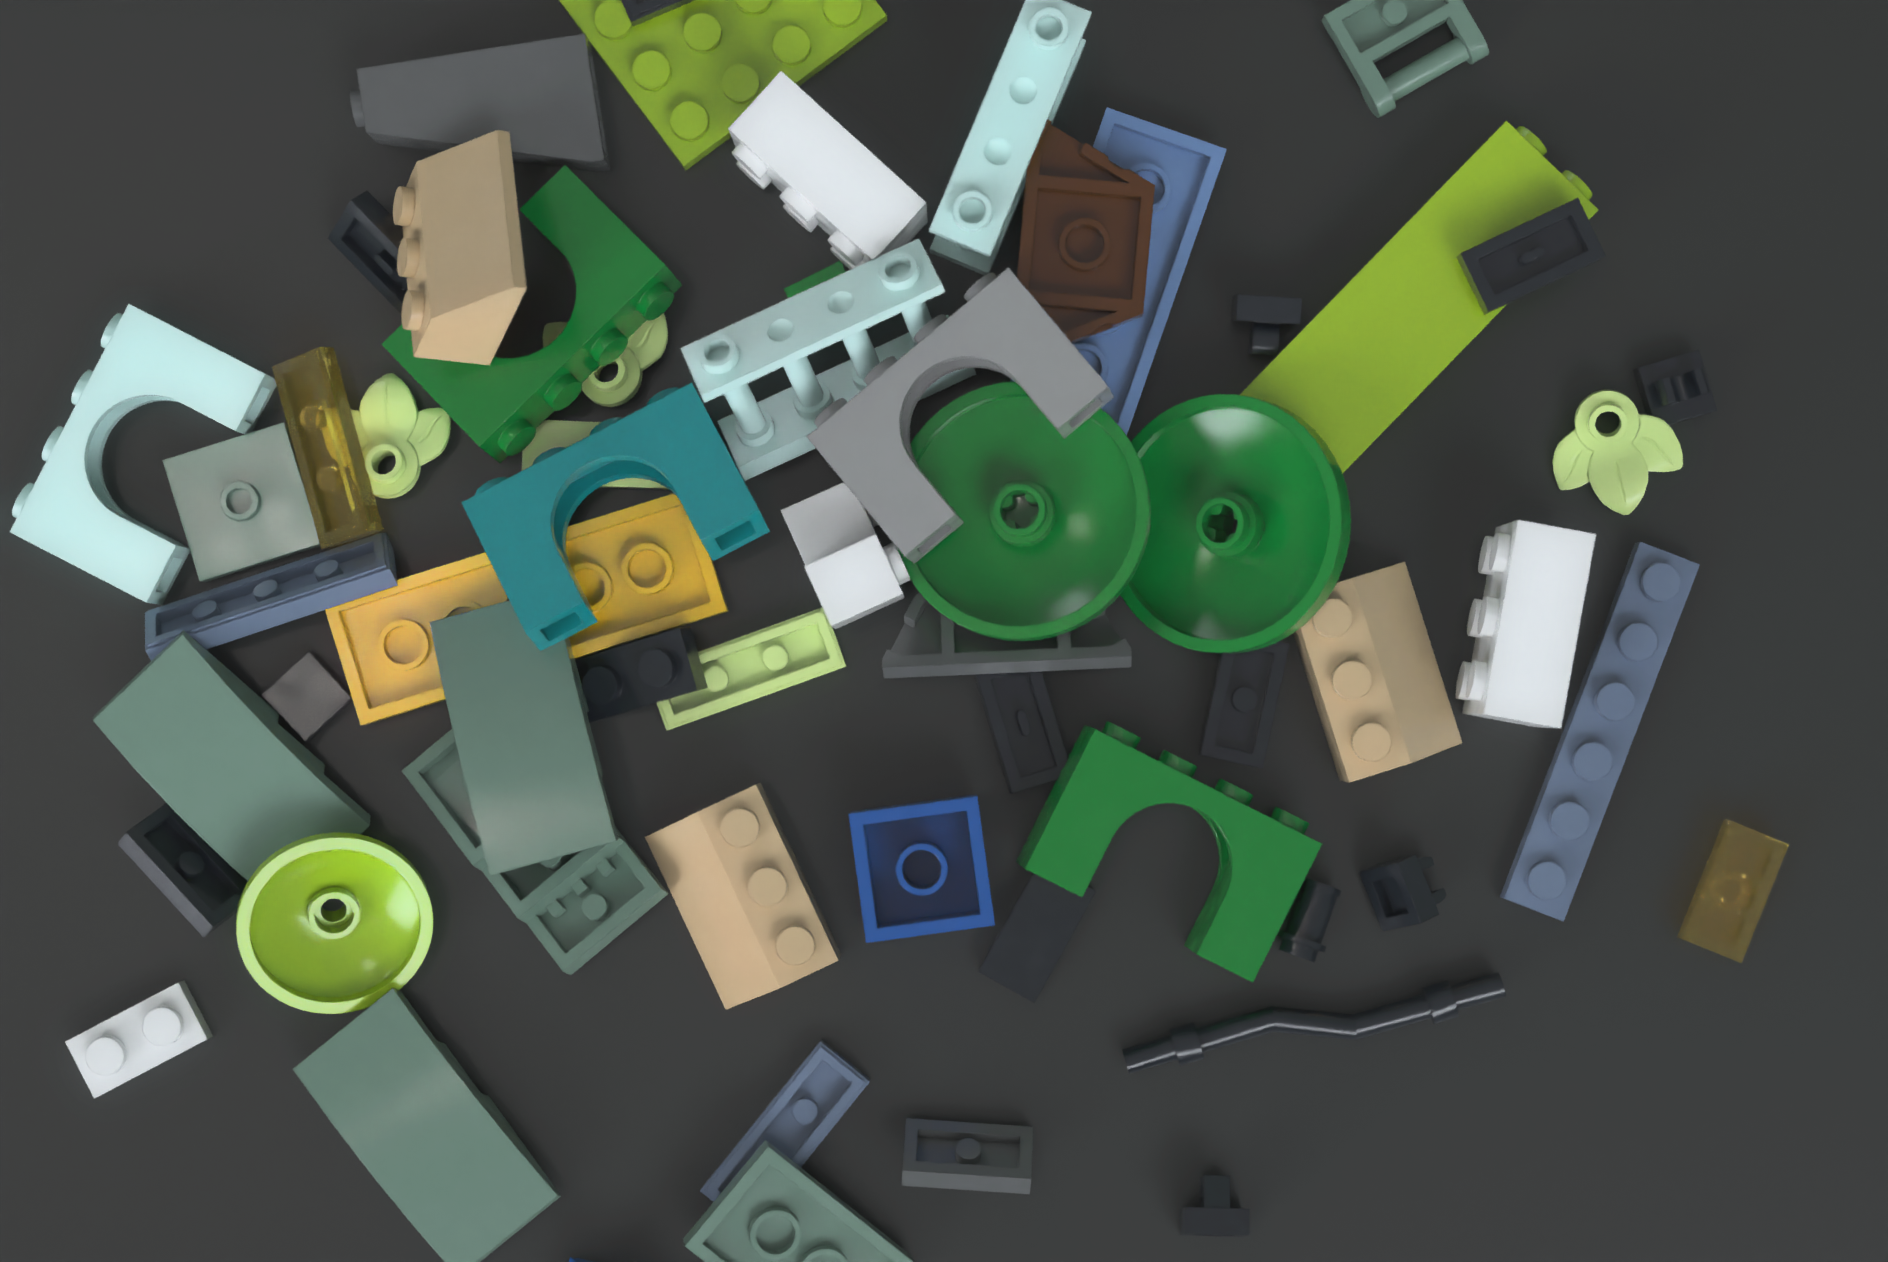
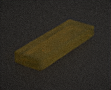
[272,347,383,549]

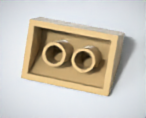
[393,130,527,365]
[1293,562,1462,783]
[645,782,841,1010]

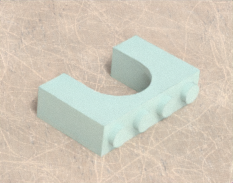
[10,304,279,605]

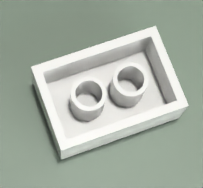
[728,71,928,270]
[1456,520,1596,728]

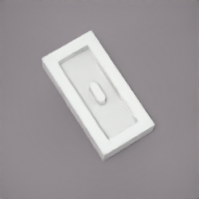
[65,980,213,1098]

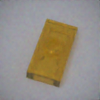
[1677,819,1789,963]

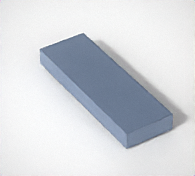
[700,1039,870,1202]

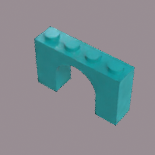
[461,382,770,651]

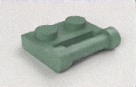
[1321,0,1489,118]

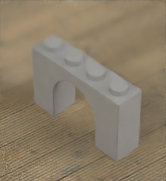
[807,268,1114,564]

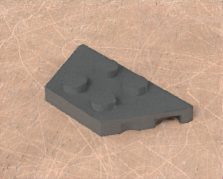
[882,592,1132,679]

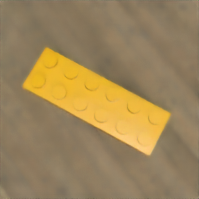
[325,493,728,725]

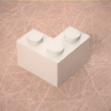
[781,482,910,629]

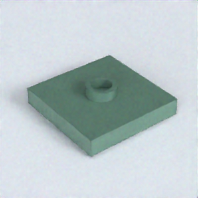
[162,422,326,582]

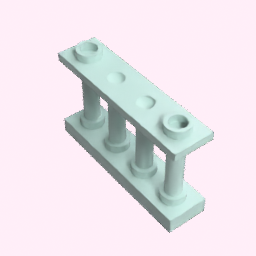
[929,0,1092,275]
[680,238,976,481]

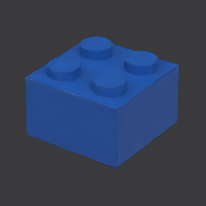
[849,794,995,943]

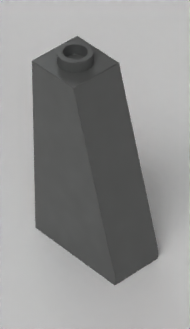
[350,34,611,173]

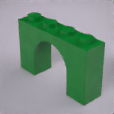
[381,165,682,463]
[1016,721,1322,982]

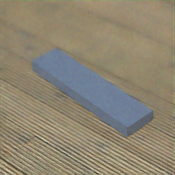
[145,532,398,661]

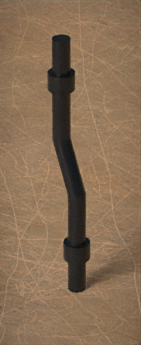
[1122,972,1506,1074]

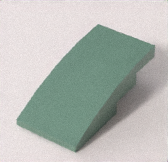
[430,601,618,876]
[93,630,371,881]
[402,729,669,975]
[293,988,561,1262]

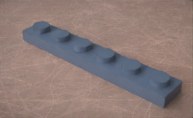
[1500,542,1700,922]

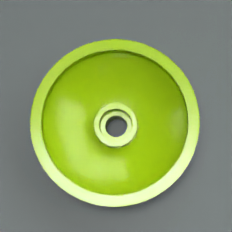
[236,832,433,1014]

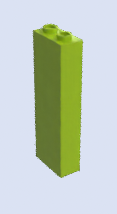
[1240,121,1599,474]

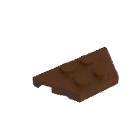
[1017,120,1155,344]

